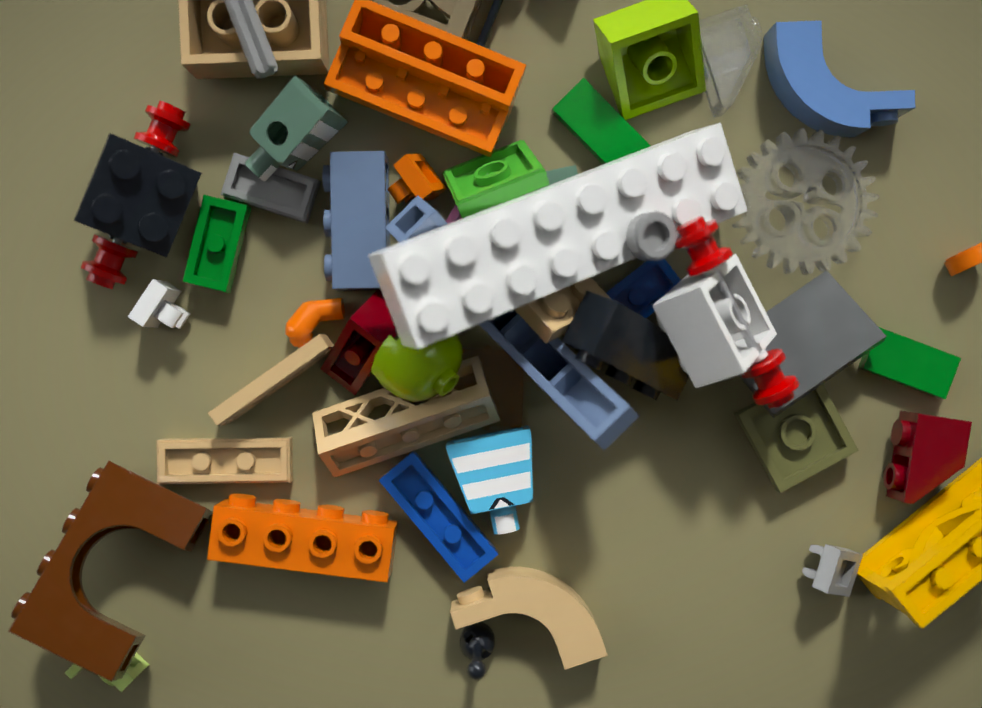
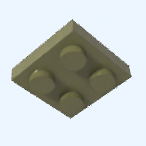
[734,384,859,493]

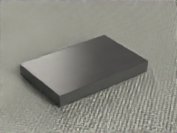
[738,270,886,419]

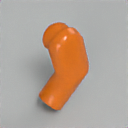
[285,298,345,348]

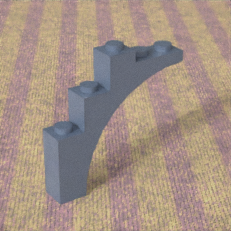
[385,196,639,451]

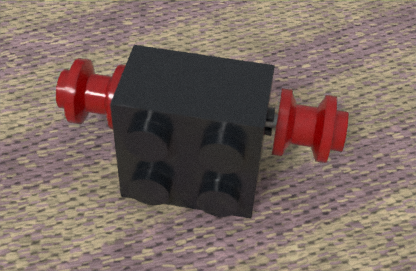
[74,101,202,289]

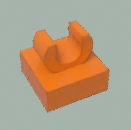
[387,153,447,204]

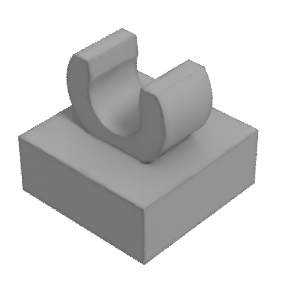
[802,544,863,597]

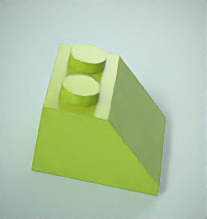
[593,0,706,120]

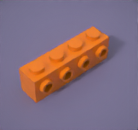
[207,494,398,583]

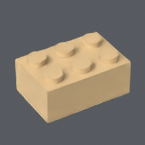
[178,0,329,79]

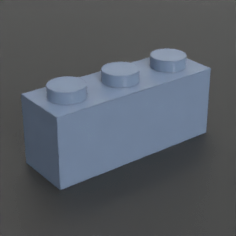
[322,151,390,291]

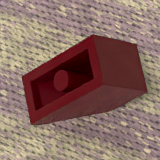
[320,289,399,395]

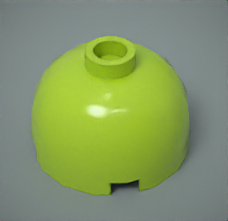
[371,333,463,402]

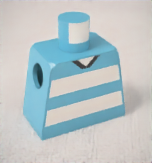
[446,425,533,534]

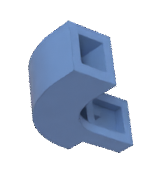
[763,21,915,138]

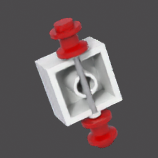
[652,216,799,408]

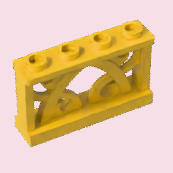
[857,457,982,629]

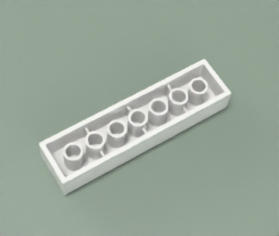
[368,123,748,349]

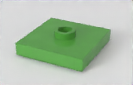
[442,140,550,219]

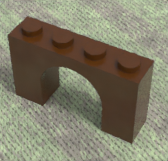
[8,460,213,682]

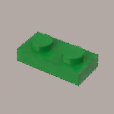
[183,195,251,293]

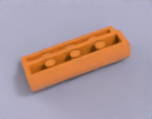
[323,0,526,157]

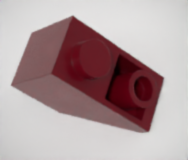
[884,411,972,504]

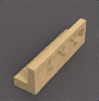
[312,355,501,478]

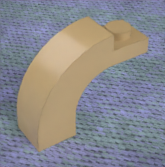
[450,567,608,670]

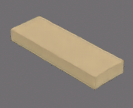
[208,334,334,426]
[157,437,293,484]

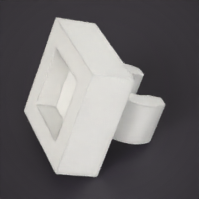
[128,279,190,329]

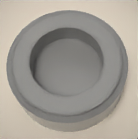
[626,212,677,261]

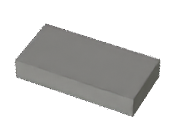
[220,153,321,224]

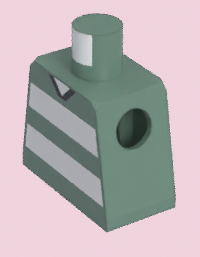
[245,76,348,182]

